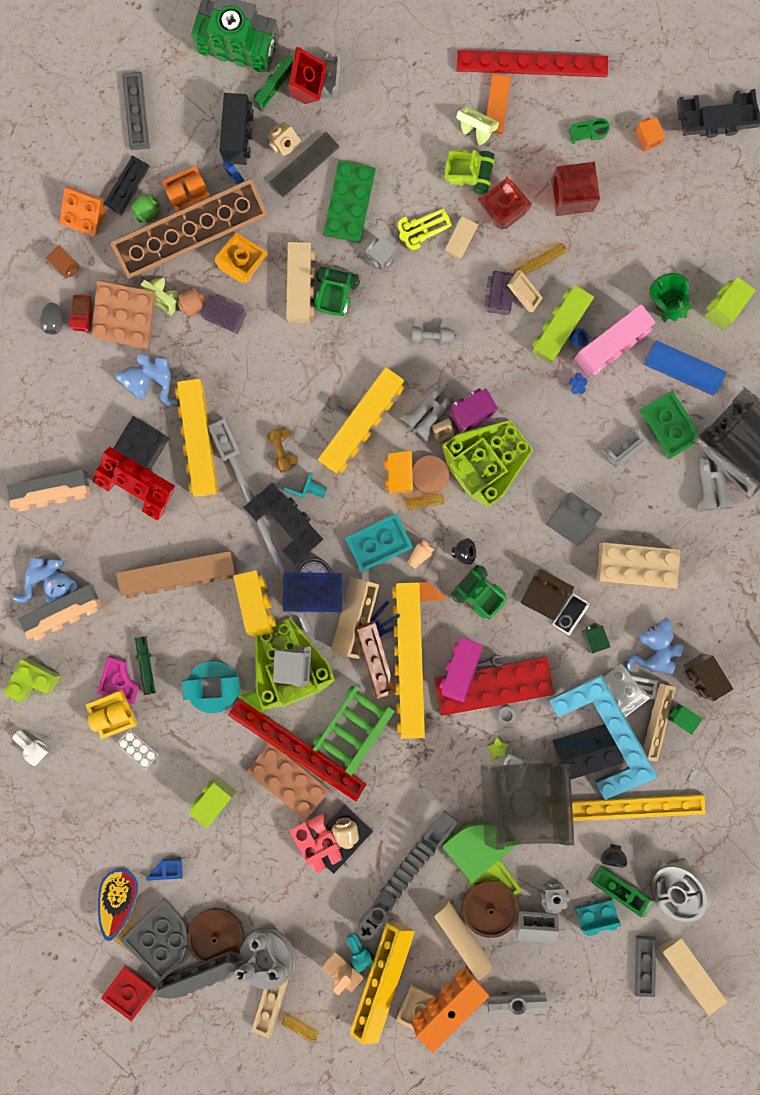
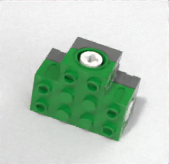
[191,0,279,72]

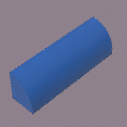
[643,341,727,396]

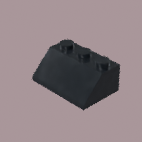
[552,724,623,781]

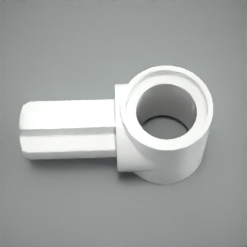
[12,730,49,766]

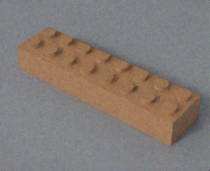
[110,178,268,279]

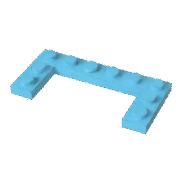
[549,675,658,800]

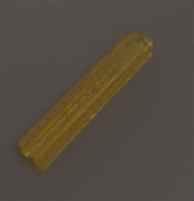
[514,243,566,275]

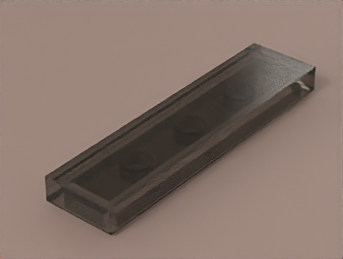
[270,132,339,197]

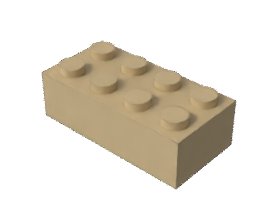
[596,543,681,589]

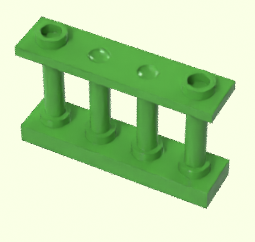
[313,684,395,776]

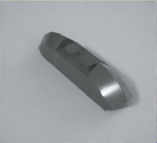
[156,951,244,999]

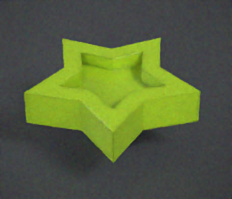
[487,737,509,759]

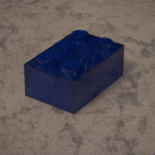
[283,572,342,613]

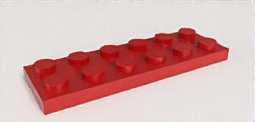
[434,657,554,716]

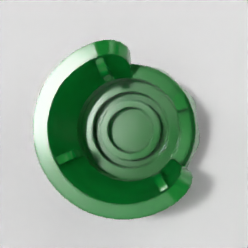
[649,273,692,322]

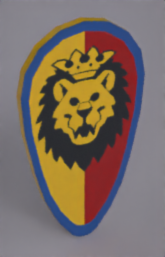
[98,869,138,941]

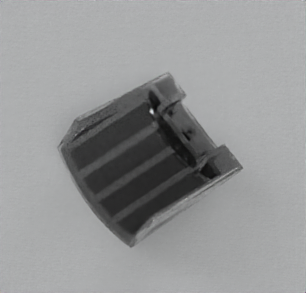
[693,386,760,499]

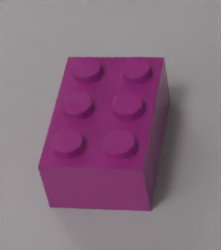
[449,388,498,434]

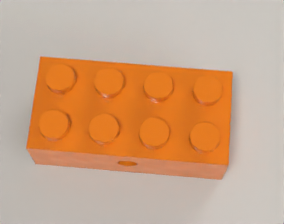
[412,967,489,1053]

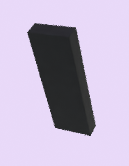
[104,155,150,215]

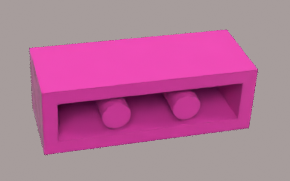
[440,637,483,703]

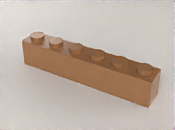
[116,551,237,599]

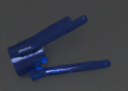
[370,601,400,637]

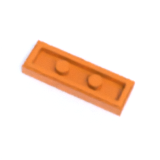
[486,74,511,134]

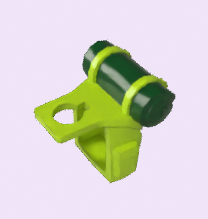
[445,149,495,195]

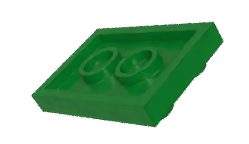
[639,390,702,460]

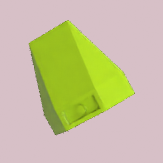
[442,420,533,508]
[255,618,335,710]

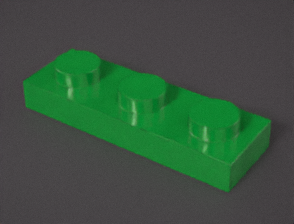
[254,55,293,112]

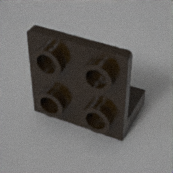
[520,569,575,620]

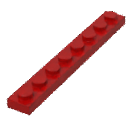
[456,50,609,78]
[228,698,367,802]

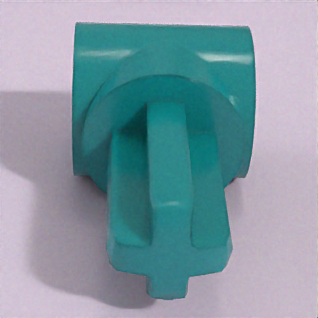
[346,933,374,973]

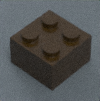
[683,653,734,701]

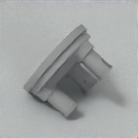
[234,928,295,990]

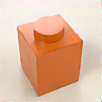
[635,117,666,152]

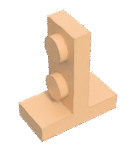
[322,950,364,996]

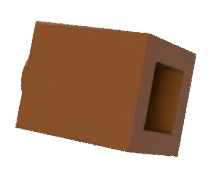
[46,245,80,279]

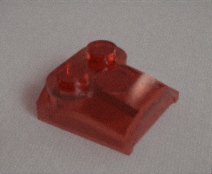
[478,176,532,230]

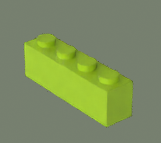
[531,285,594,365]

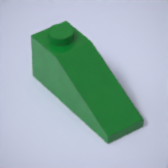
[591,866,655,917]

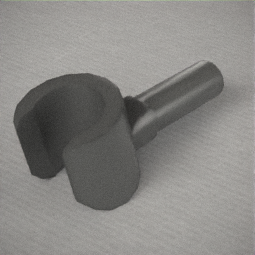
[327,397,351,417]
[476,655,503,668]

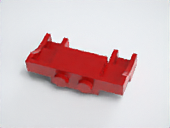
[92,446,175,521]

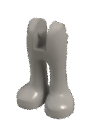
[399,386,454,443]
[697,456,734,512]

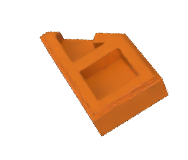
[419,582,446,602]

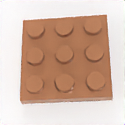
[91,279,156,349]

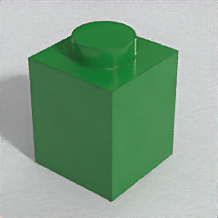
[668,704,702,735]

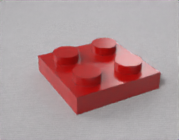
[100,965,156,1022]

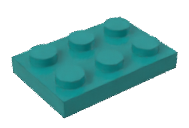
[345,513,413,573]

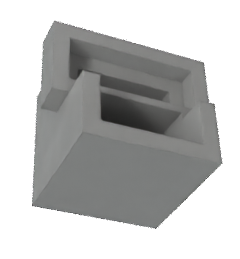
[273,646,311,687]

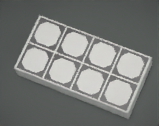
[117,729,159,770]

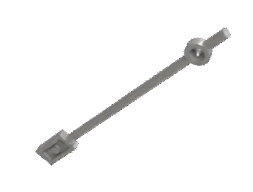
[208,419,312,634]

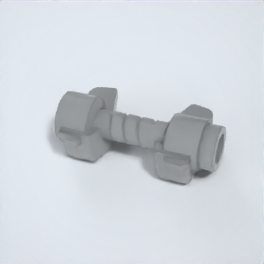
[412,320,455,345]

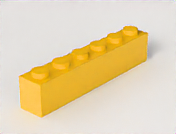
[318,367,405,475]
[175,379,219,497]
[350,923,415,1044]

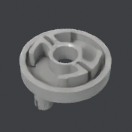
[652,858,711,922]

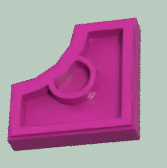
[97,656,140,704]

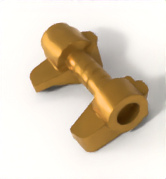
[266,429,298,473]

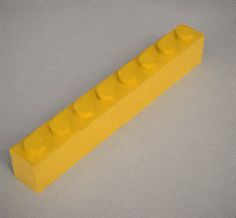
[392,582,425,739]

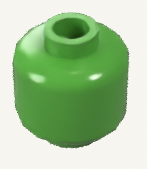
[132,194,161,223]

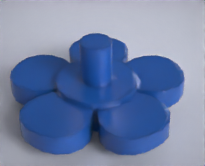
[570,373,587,394]

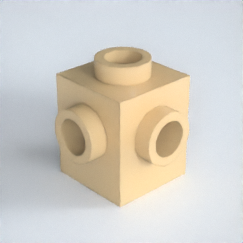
[266,121,301,156]

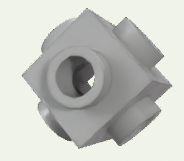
[541,882,570,912]

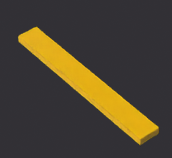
[550,794,706,822]

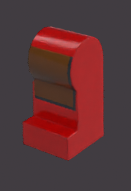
[69,295,92,332]

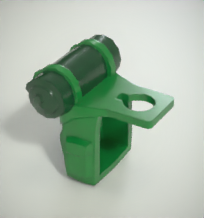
[314,266,360,316]
[451,564,508,620]

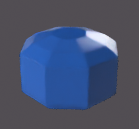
[570,328,589,348]

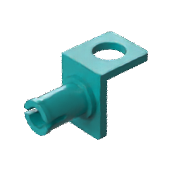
[282,472,327,498]

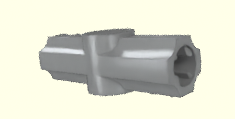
[487,991,547,1016]

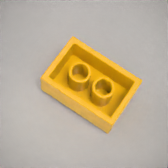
[234,570,276,638]

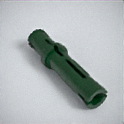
[134,636,156,695]

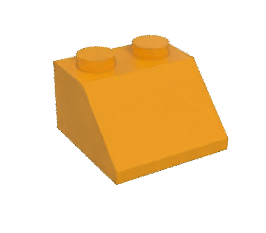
[384,451,413,494]

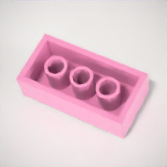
[574,304,656,377]

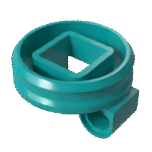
[182,661,240,713]

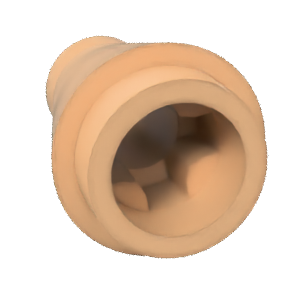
[407,540,434,569]

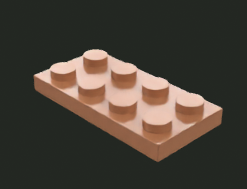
[246,744,330,821]

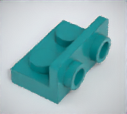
[575,898,621,936]

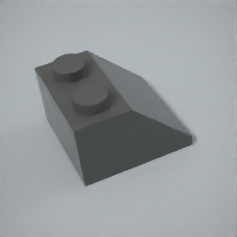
[546,492,602,546]

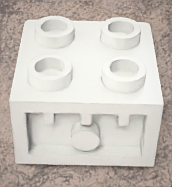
[603,664,650,717]

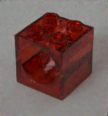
[551,161,600,216]

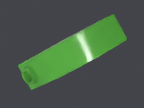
[442,821,517,882]

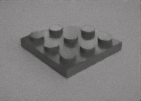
[121,898,188,982]

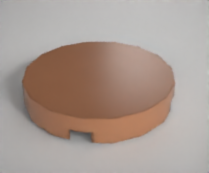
[412,456,449,494]

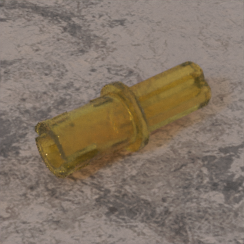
[406,493,445,511]

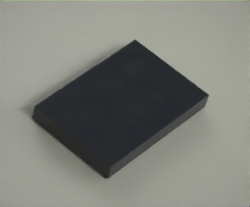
[315,804,373,874]

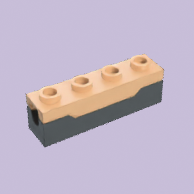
[6,470,91,511]
[18,585,102,641]

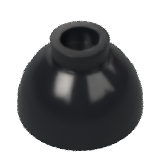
[451,538,476,565]
[600,844,627,868]

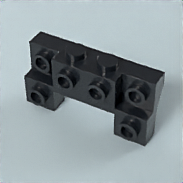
[677,89,760,138]
[243,482,324,565]

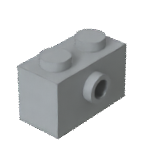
[516,911,559,943]

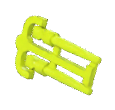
[397,208,452,250]

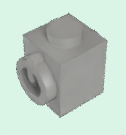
[366,236,397,270]

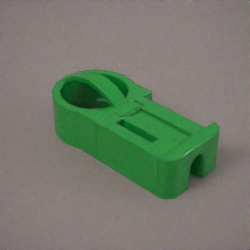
[569,118,610,144]

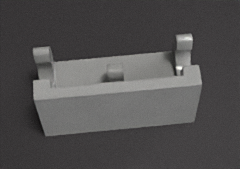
[320,53,341,99]
[602,427,649,468]

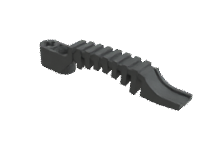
[357,810,458,940]

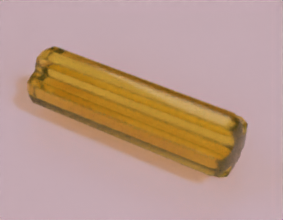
[282,1015,318,1043]

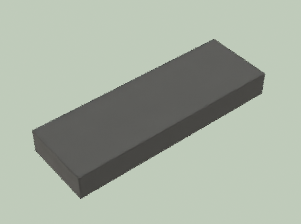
[634,936,656,997]

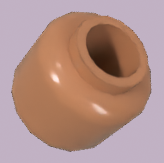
[177,288,207,317]

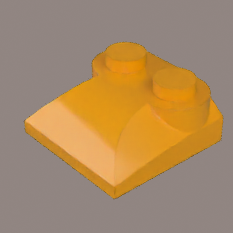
[215,232,268,283]

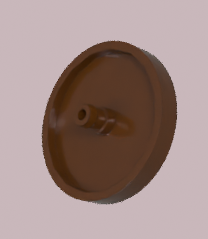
[462,880,519,938]
[187,908,244,962]

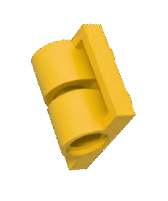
[85,689,138,739]

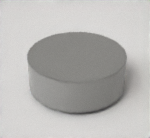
[497,705,516,725]

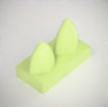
[456,106,499,146]
[140,277,179,316]

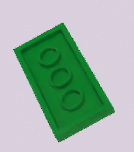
[323,160,376,243]

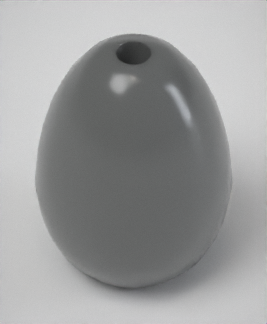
[40,303,63,335]

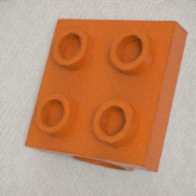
[162,166,210,212]
[59,186,105,236]

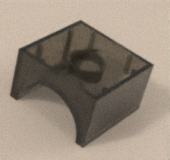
[481,762,575,850]

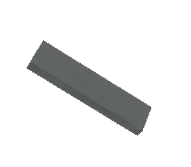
[122,72,150,150]

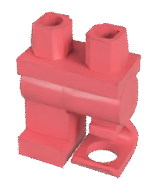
[289,813,342,873]

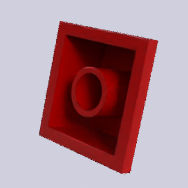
[289,47,327,104]

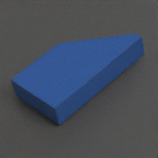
[222,160,245,184]
[146,858,183,881]

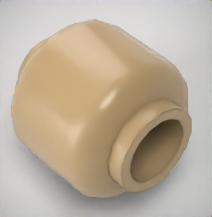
[332,818,359,849]

